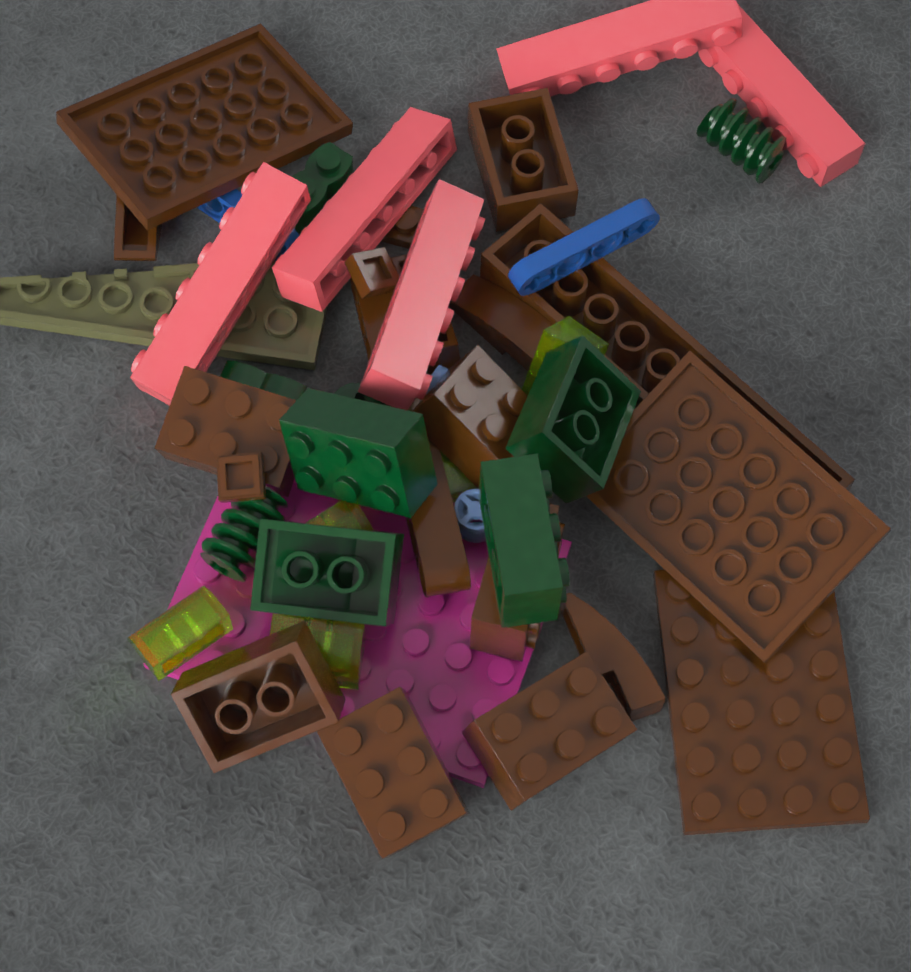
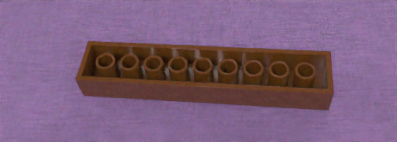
[480,203,855,491]

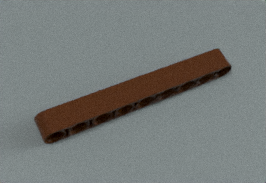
[350,277,471,597]

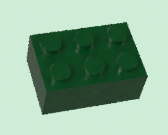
[505,335,641,504]
[279,388,438,518]
[479,454,570,628]

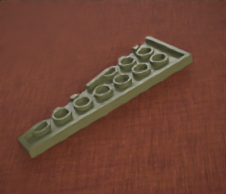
[0,262,329,370]

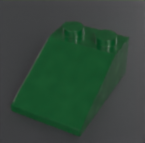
[250,519,404,626]

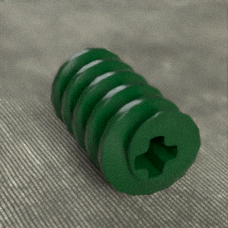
[696,98,786,184]
[200,486,288,582]

